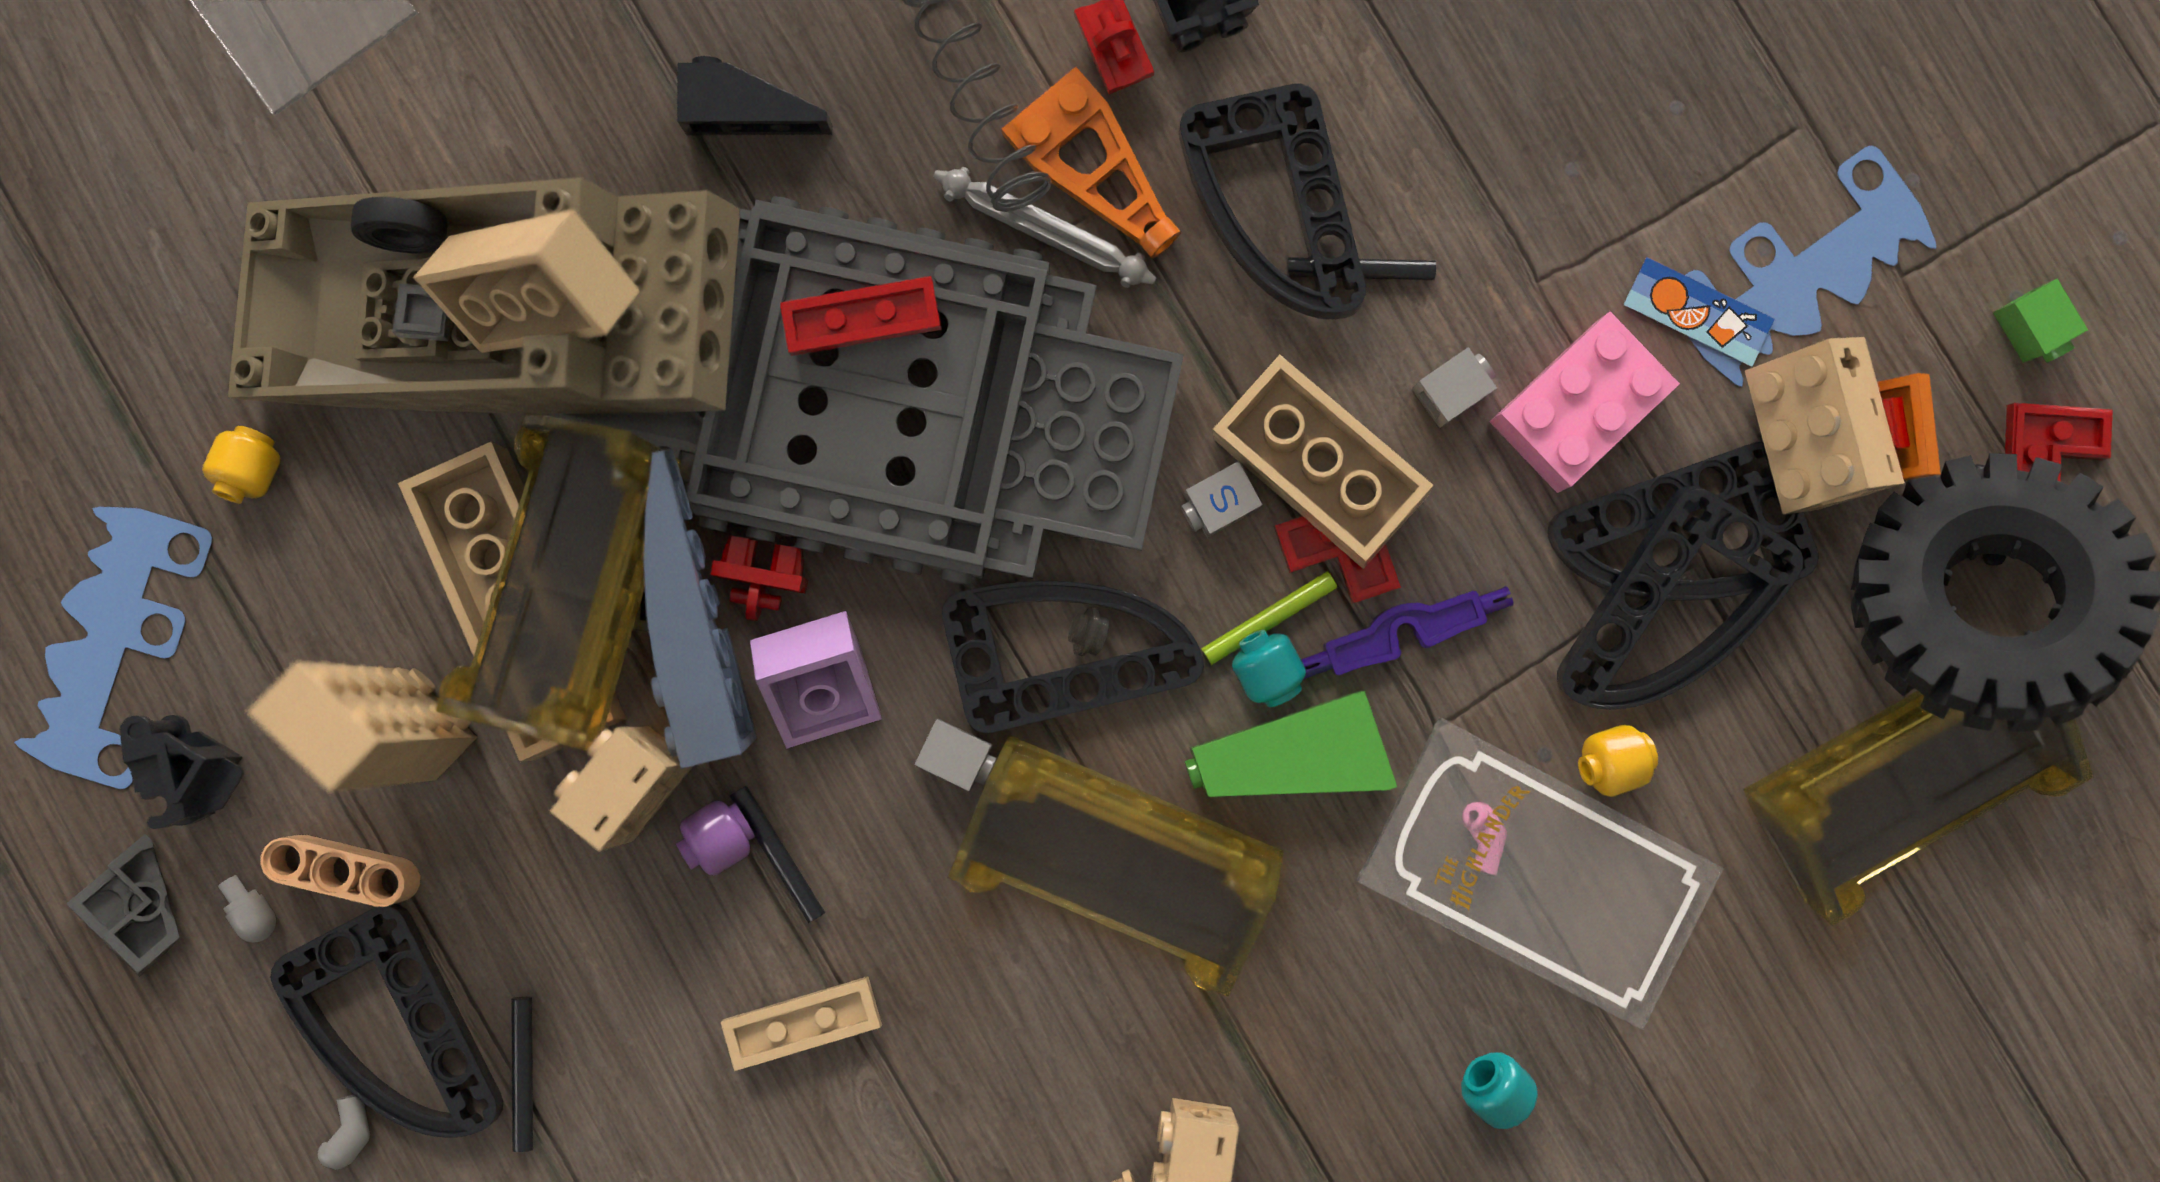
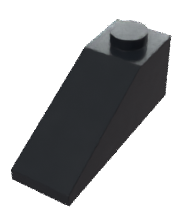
[677,56,832,135]

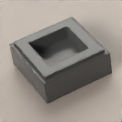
[393,284,451,341]

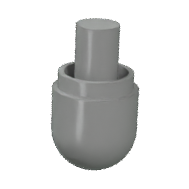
[218,875,276,943]

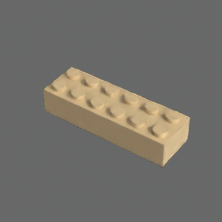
[398,442,627,762]
[248,662,477,792]

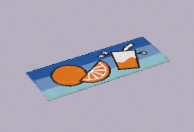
[1624,257,1775,367]

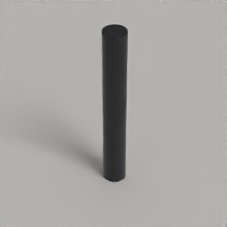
[1287,257,1436,280]
[730,786,826,924]
[511,997,533,1152]

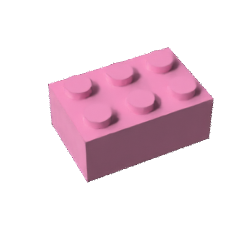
[1490,311,1680,493]

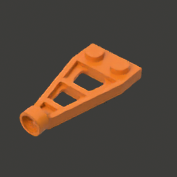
[1001,67,1181,258]

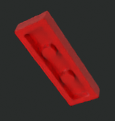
[780,276,941,356]

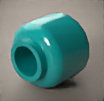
[1232,629,1306,707]
[1461,1052,1538,1129]

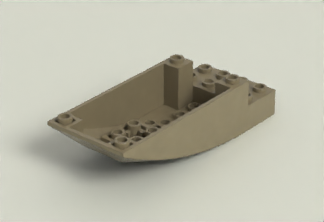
[228,177,740,414]

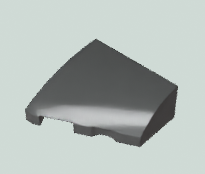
[66,834,180,977]

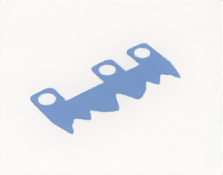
[1685,146,1936,387]
[14,507,212,789]

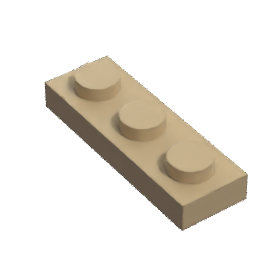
[721,976,882,1071]

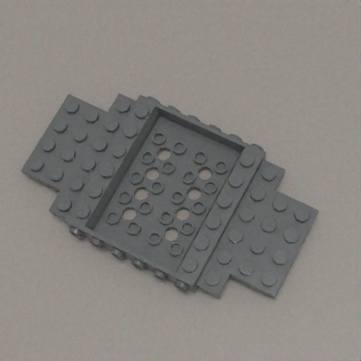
[553,196,1184,586]

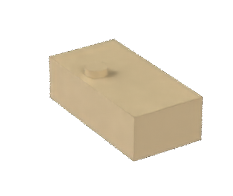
[413,209,640,353]
[1213,355,1434,569]

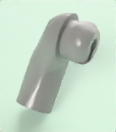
[318,1094,370,1170]

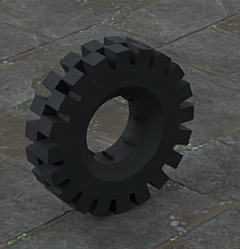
[1851,453,2160,733]

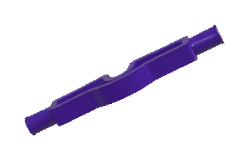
[1301,586,1514,680]

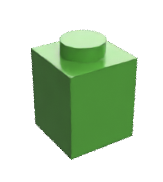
[1993,278,2088,363]

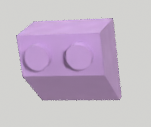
[750,611,881,749]

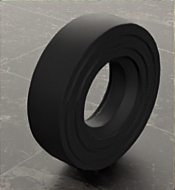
[351,197,448,254]

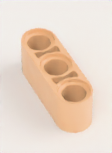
[260,835,420,907]

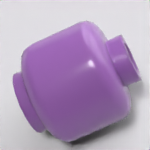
[676,800,755,876]

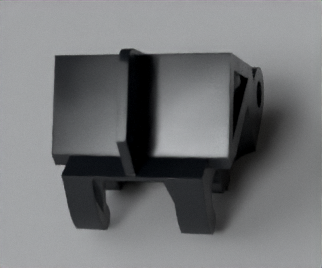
[120,715,244,829]

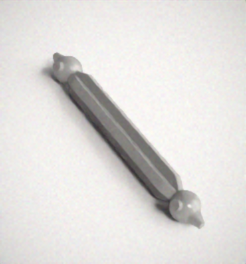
[933,167,1156,288]

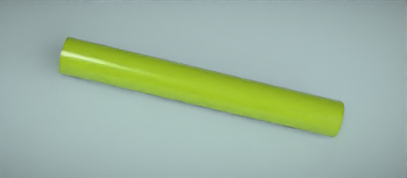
[1201,571,1338,665]

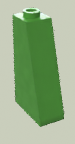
[1185,691,1397,797]

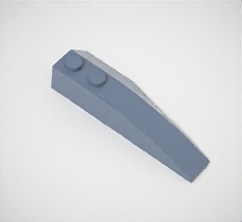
[644,450,757,769]

